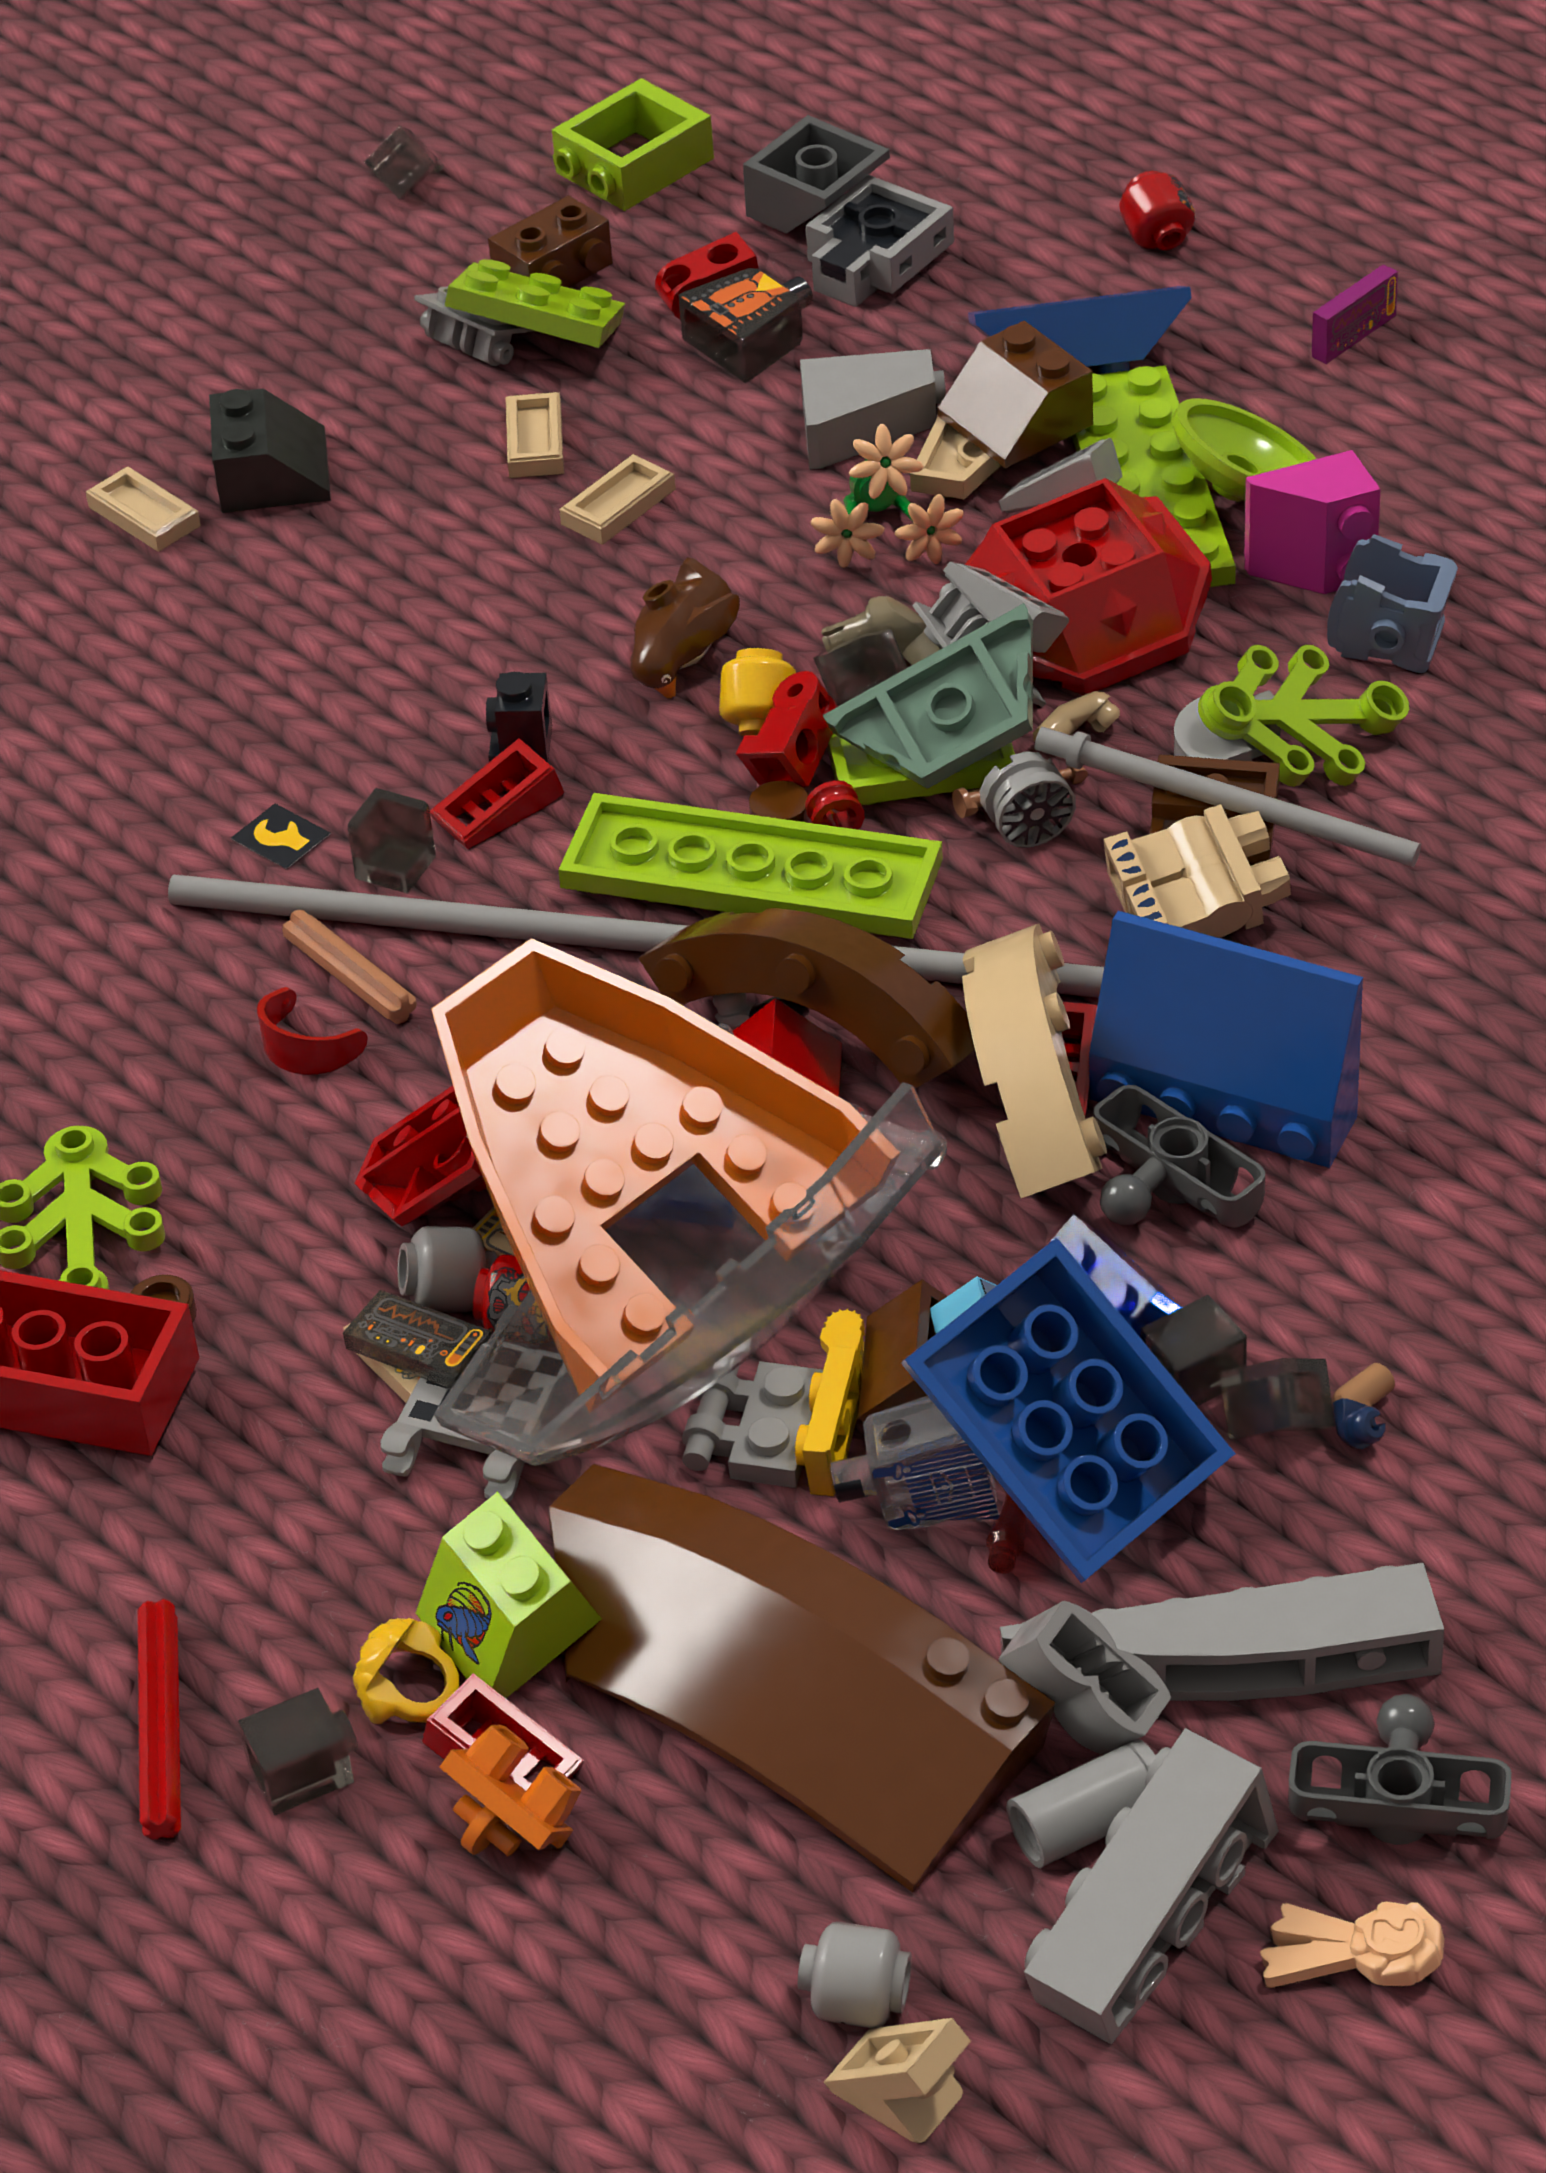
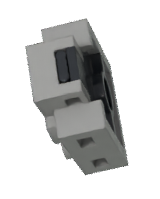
[806,175,954,307]

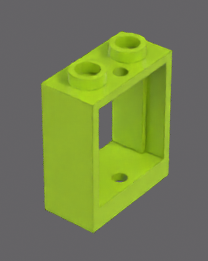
[552,78,714,211]

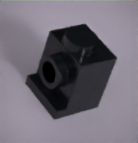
[486,672,553,763]

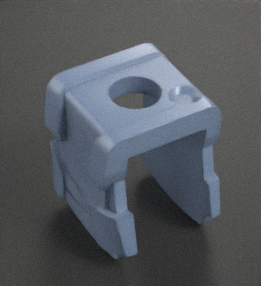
[1327,534,1457,673]

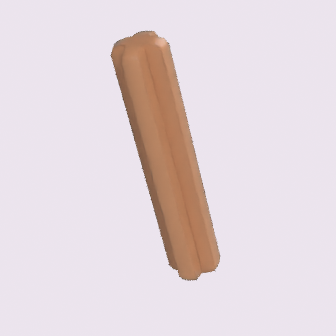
[282,910,417,1024]

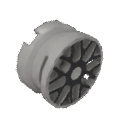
[980,751,1076,848]

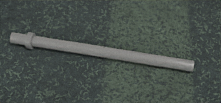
[1035,727,1421,867]

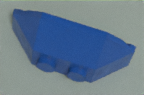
[968,286,1192,374]

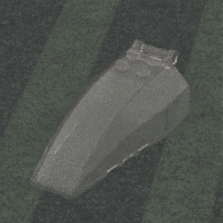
[434,1023,947,1466]

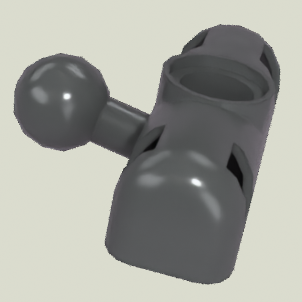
[1094,1085,1265,1228]
[1288,1694,1512,1845]

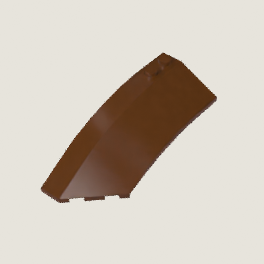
[548,1464,1056,1893]

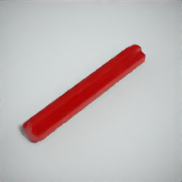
[138,1599,181,1840]

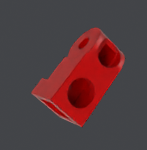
[655,231,760,322]
[735,671,838,787]

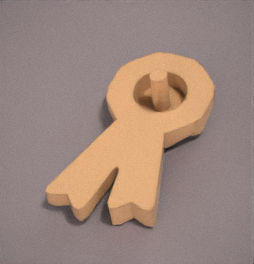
[1260,1902,1444,1988]

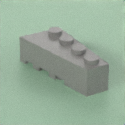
[1024,1728,1279,2045]

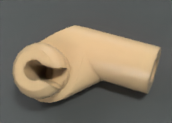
[1033,691,1120,742]

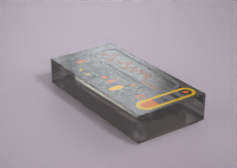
[343,1290,494,1391]

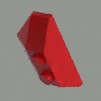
[354,1085,486,1227]

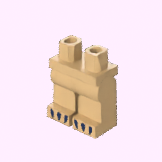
[1104,804,1291,938]

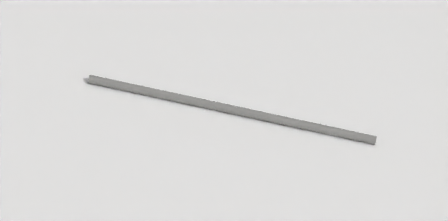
[168,874,1104,998]

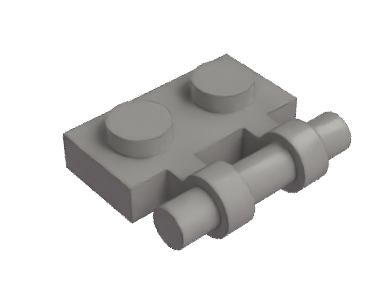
[682,1352,823,1488]

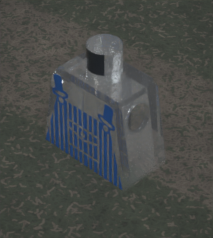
[830,1396,1000,1530]

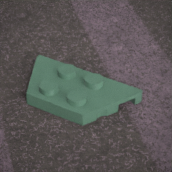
[823,603,1033,789]

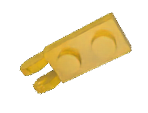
[795,1309,865,1496]

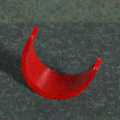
[257,987,368,1075]

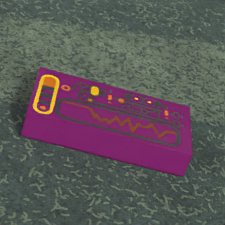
[1312,264,1398,364]

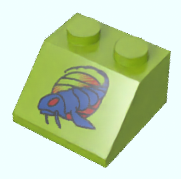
[416,1491,602,1698]

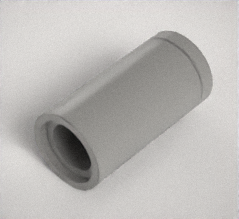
[1006,1739,1156,1868]

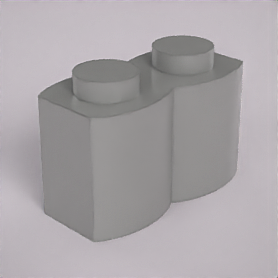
[998,1601,1171,1755]

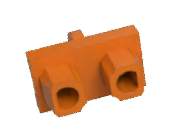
[439,1725,582,1857]

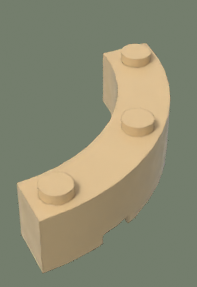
[962,923,1107,1198]

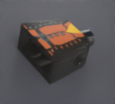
[678,268,813,383]

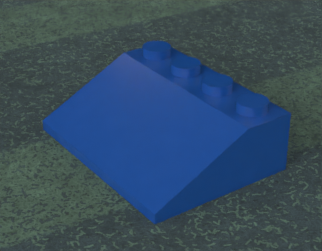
[1089,911,1363,1168]
[901,1237,1236,1583]

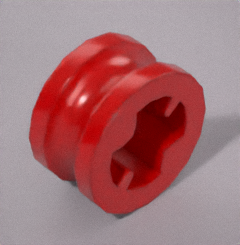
[805,780,865,830]

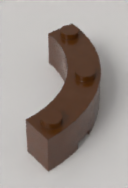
[638,908,975,1093]

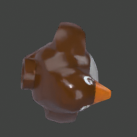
[630,557,740,698]

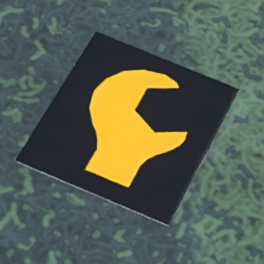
[230,803,331,869]

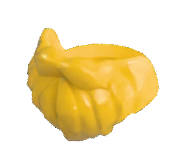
[353,1618,459,1724]

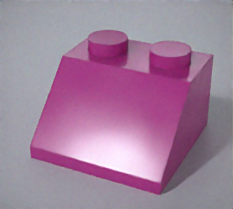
[1244,450,1381,594]

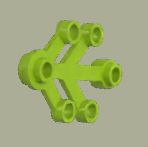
[1198,645,1409,787]
[0,1126,165,1290]

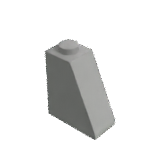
[800,349,946,470]

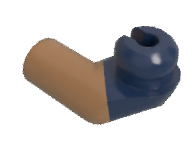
[1332,1363,1395,1449]

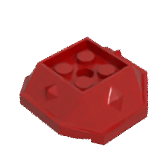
[965,478,1212,695]

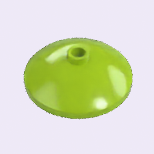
[1172,398,1317,502]

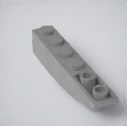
[1000,1563,1444,1701]

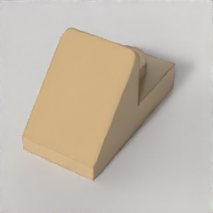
[824,2018,971,2143]

